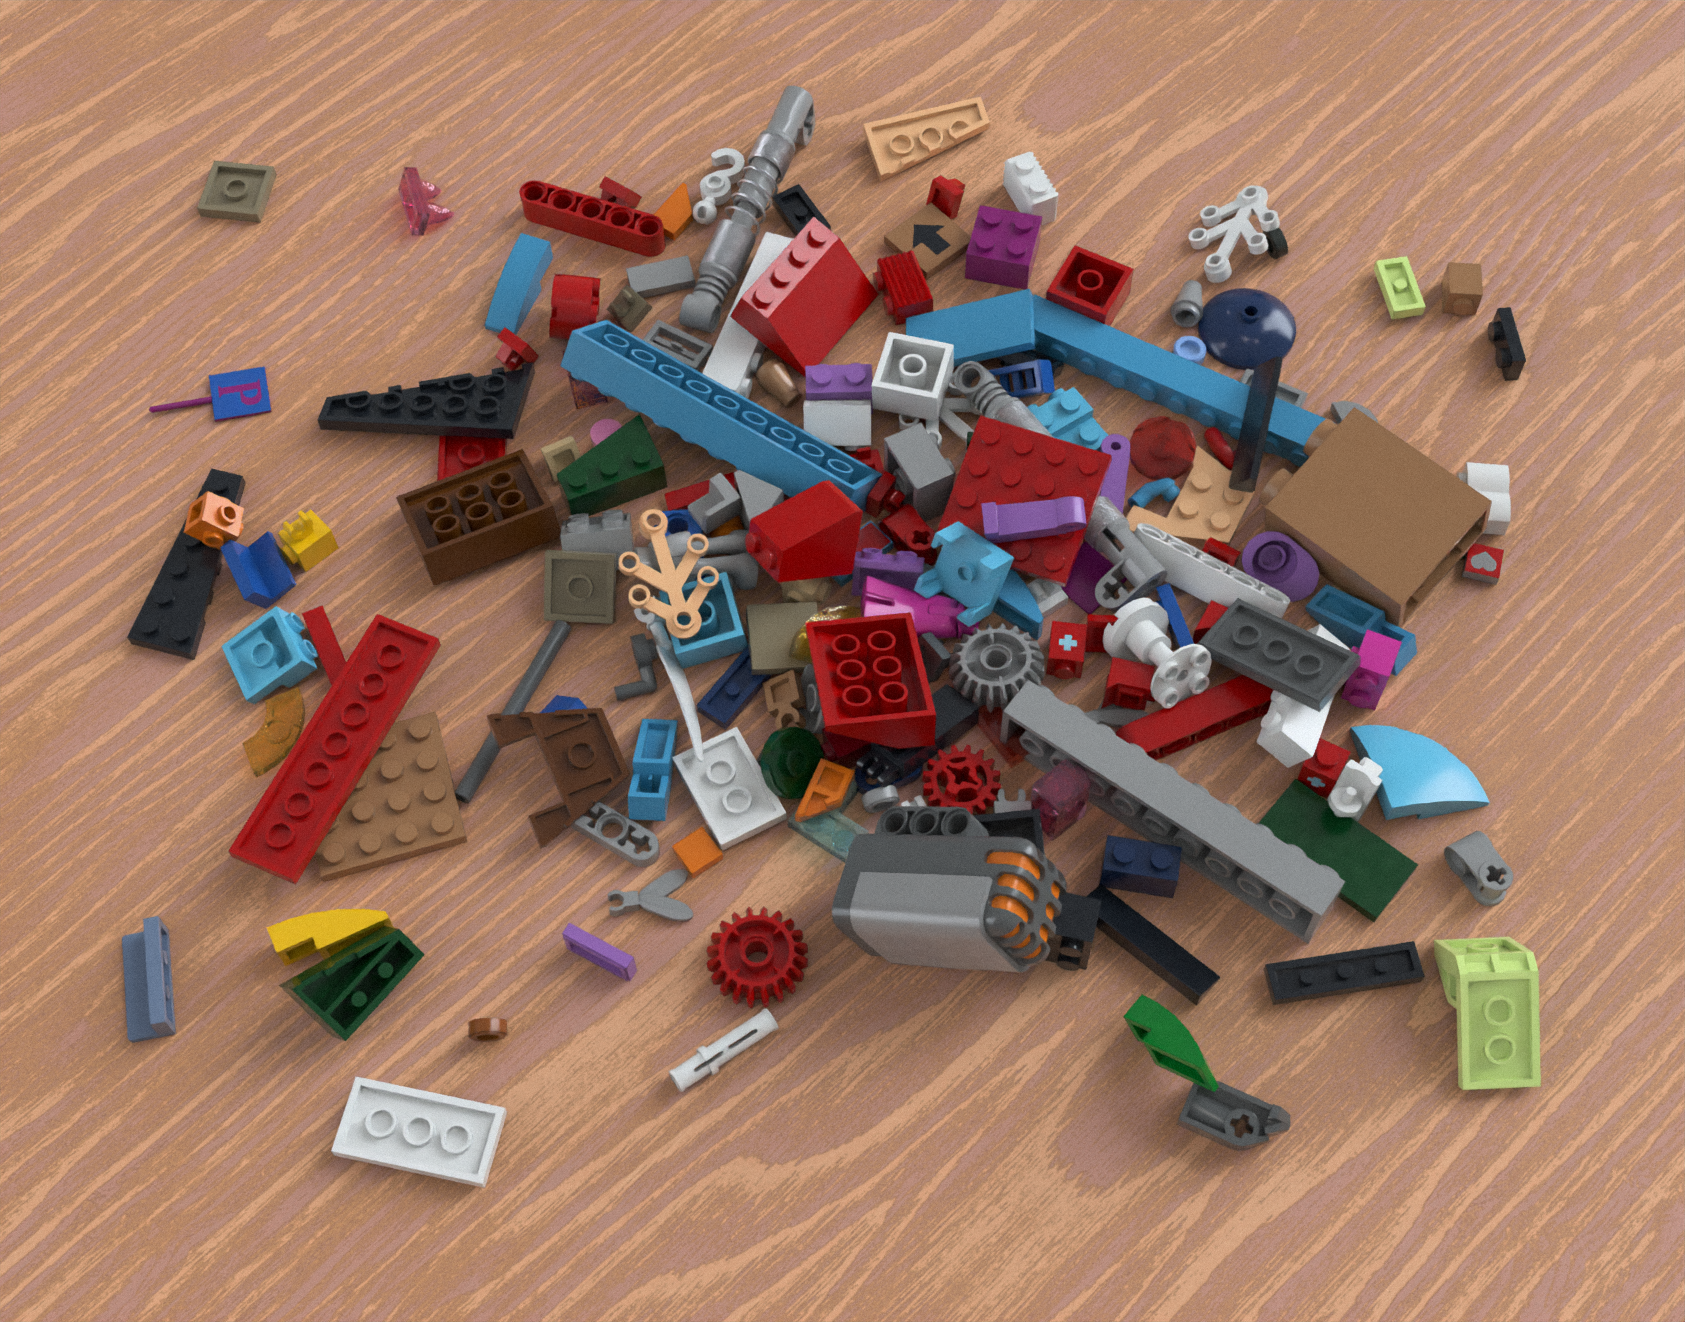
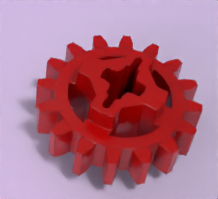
[922,744,1001,815]

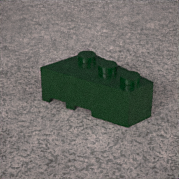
[557,414,667,516]
[279,926,425,1041]

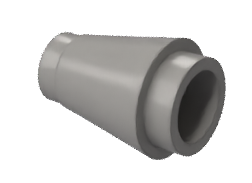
[1171,280,1203,327]

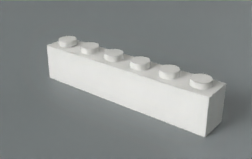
[702,232,793,398]

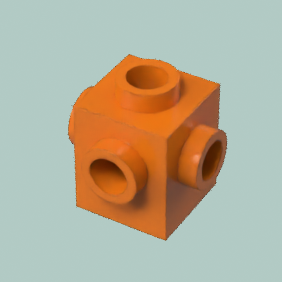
[184,491,244,550]

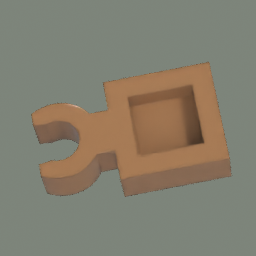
[762,669,806,729]

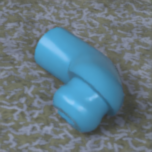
[1128,477,1180,508]

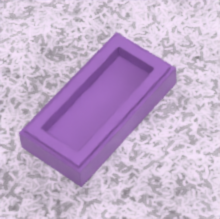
[562,923,637,981]

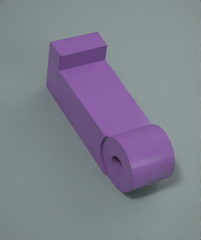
[1100,434,1131,514]
[981,496,1087,543]

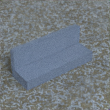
[122,916,176,1043]

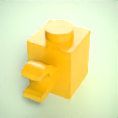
[278,509,339,572]

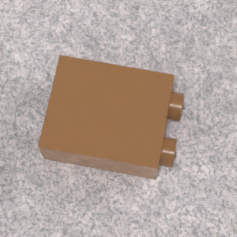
[1259,407,1492,628]

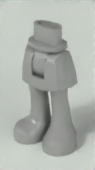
[634,529,758,590]

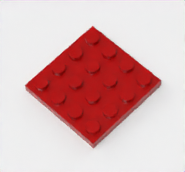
[937,415,1112,587]

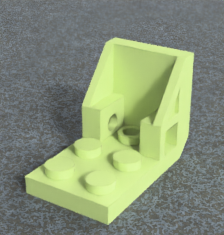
[1434,937,1541,1090]

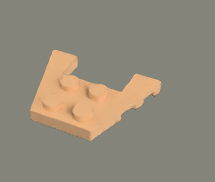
[1126,429,1255,547]

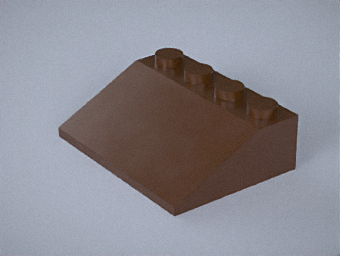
[396,449,561,586]

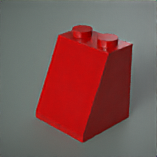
[745,480,863,583]

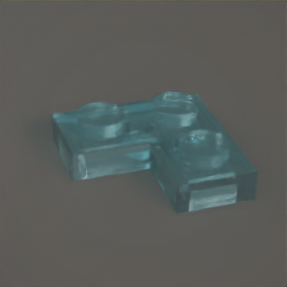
[788,781,869,863]

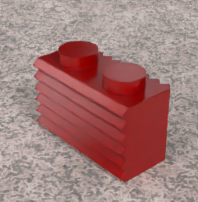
[873,250,934,325]

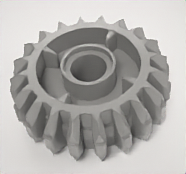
[949,623,1045,713]

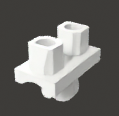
[1327,757,1383,822]

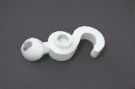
[692,148,745,225]

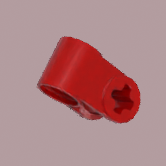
[878,504,937,566]

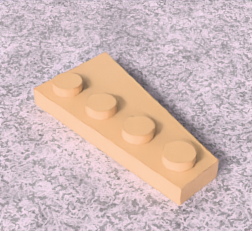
[863,97,990,182]

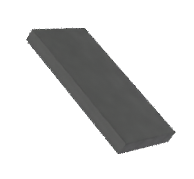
[1197,598,1361,712]

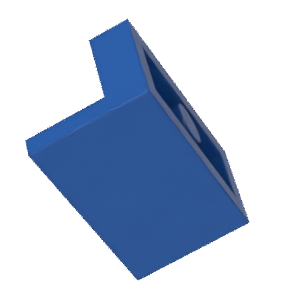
[220,531,297,609]

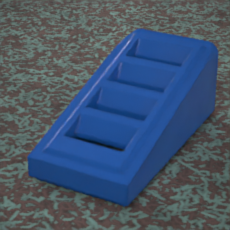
[988,359,1055,399]

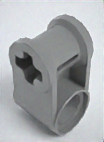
[1444,831,1513,906]

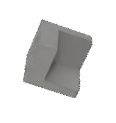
[688,472,741,534]

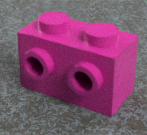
[1341,629,1402,711]

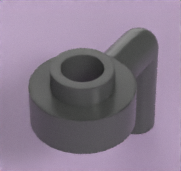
[614,633,658,701]

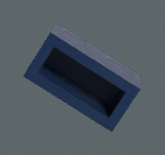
[1099,835,1182,898]

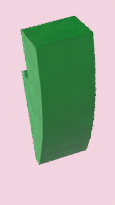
[1123,994,1219,1092]

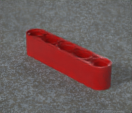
[519,180,666,257]
[1115,675,1274,761]

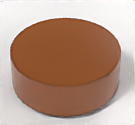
[468,1018,507,1042]

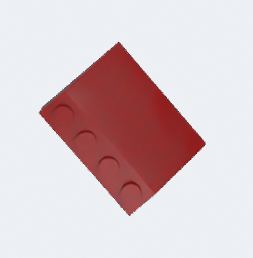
[730,217,878,378]
[805,612,936,749]

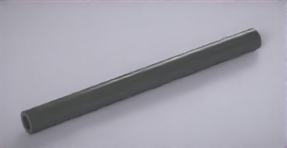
[455,620,571,803]

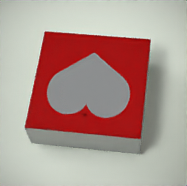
[1462,543,1504,585]

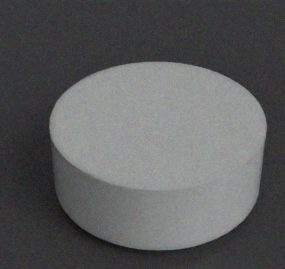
[861,785,900,813]

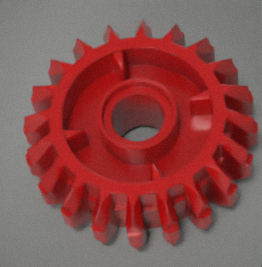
[706,906,808,1009]

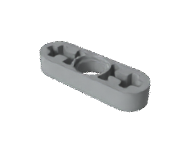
[571,802,660,867]

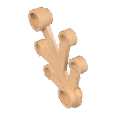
[618,509,719,639]

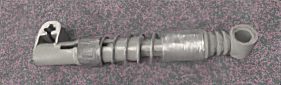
[679,86,815,333]
[954,361,1168,613]

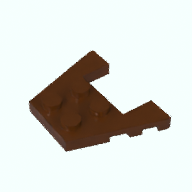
[487,708,630,849]

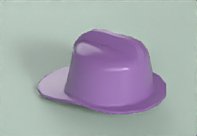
[1241,531,1319,602]

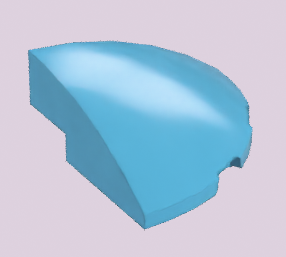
[1350,725,1490,820]

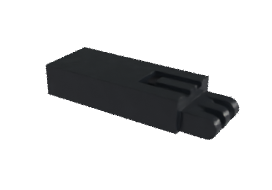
[856,684,979,787]

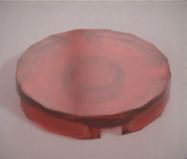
[1130,416,1197,480]

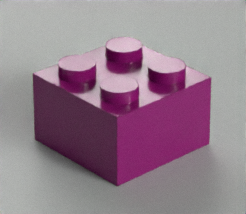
[965,205,1042,290]

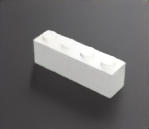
[1257,624,1350,768]

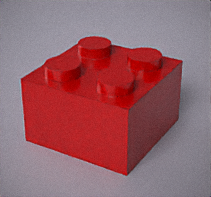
[1046,245,1134,326]

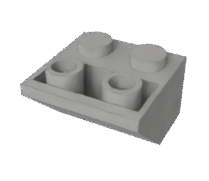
[560,509,635,570]

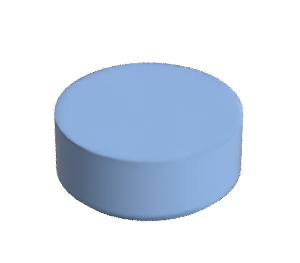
[1172,336,1206,365]

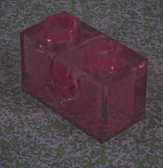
[1030,759,1091,841]

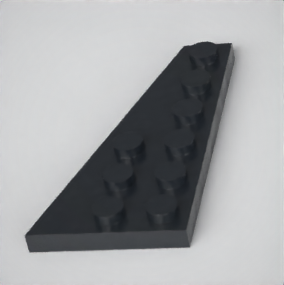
[318,362,535,439]

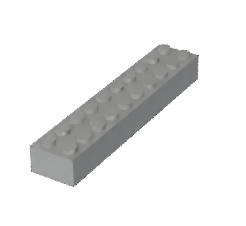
[1000,680,1345,944]

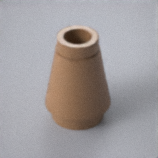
[755,359,802,408]

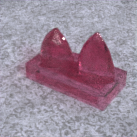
[398,167,454,236]

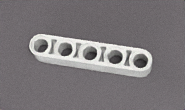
[1134,523,1290,619]

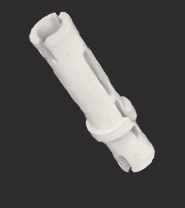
[668,1008,779,1092]

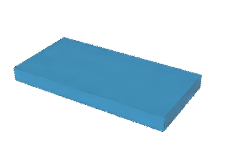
[906,289,1035,367]

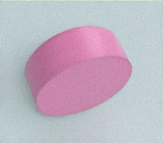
[590,419,622,447]

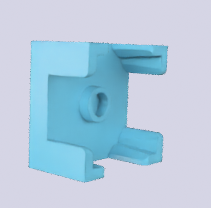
[914,521,1014,627]

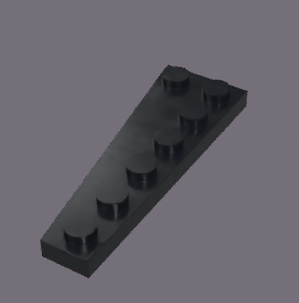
[127,468,246,660]

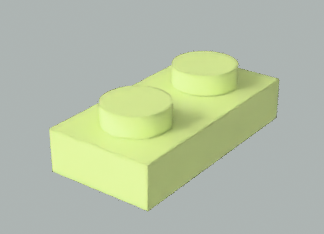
[1374,256,1426,319]

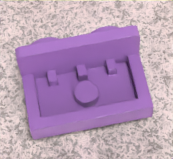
[852,548,925,596]

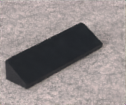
[1229,356,1283,493]
[1086,884,1220,1006]

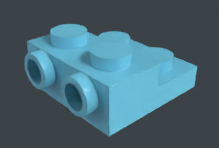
[1027,387,1108,451]
[221,606,318,704]

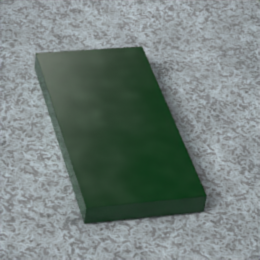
[1259,779,1418,923]

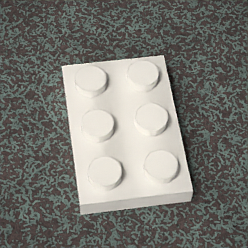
[672,727,787,851]

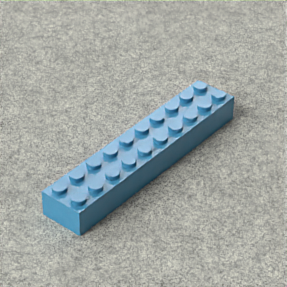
[560,320,882,512]

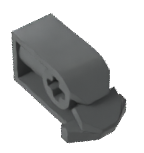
[1177,1080,1290,1151]

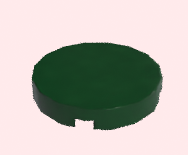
[761,727,824,799]

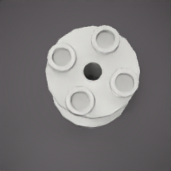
[1102,597,1212,709]

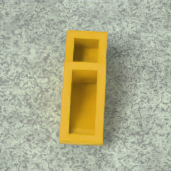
[266,909,394,966]

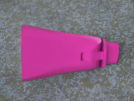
[860,576,979,639]

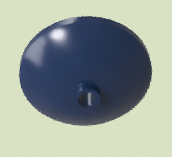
[1198,288,1296,370]

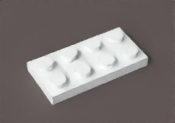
[331,1077,507,1188]

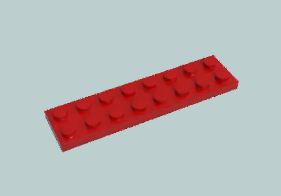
[228,614,441,885]

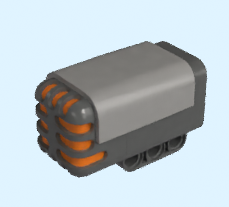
[832,806,1067,972]

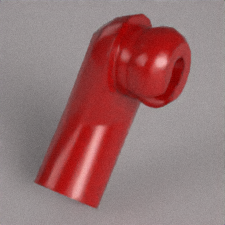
[1204,427,1236,470]

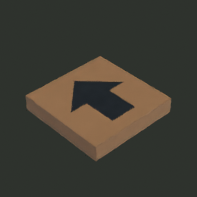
[884,203,971,280]

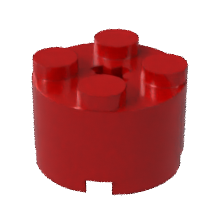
[549,274,601,340]

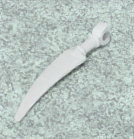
[634,595,703,762]

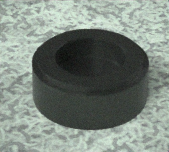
[1263,227,1288,259]

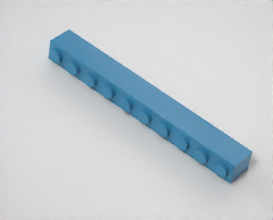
[1032,294,1336,467]

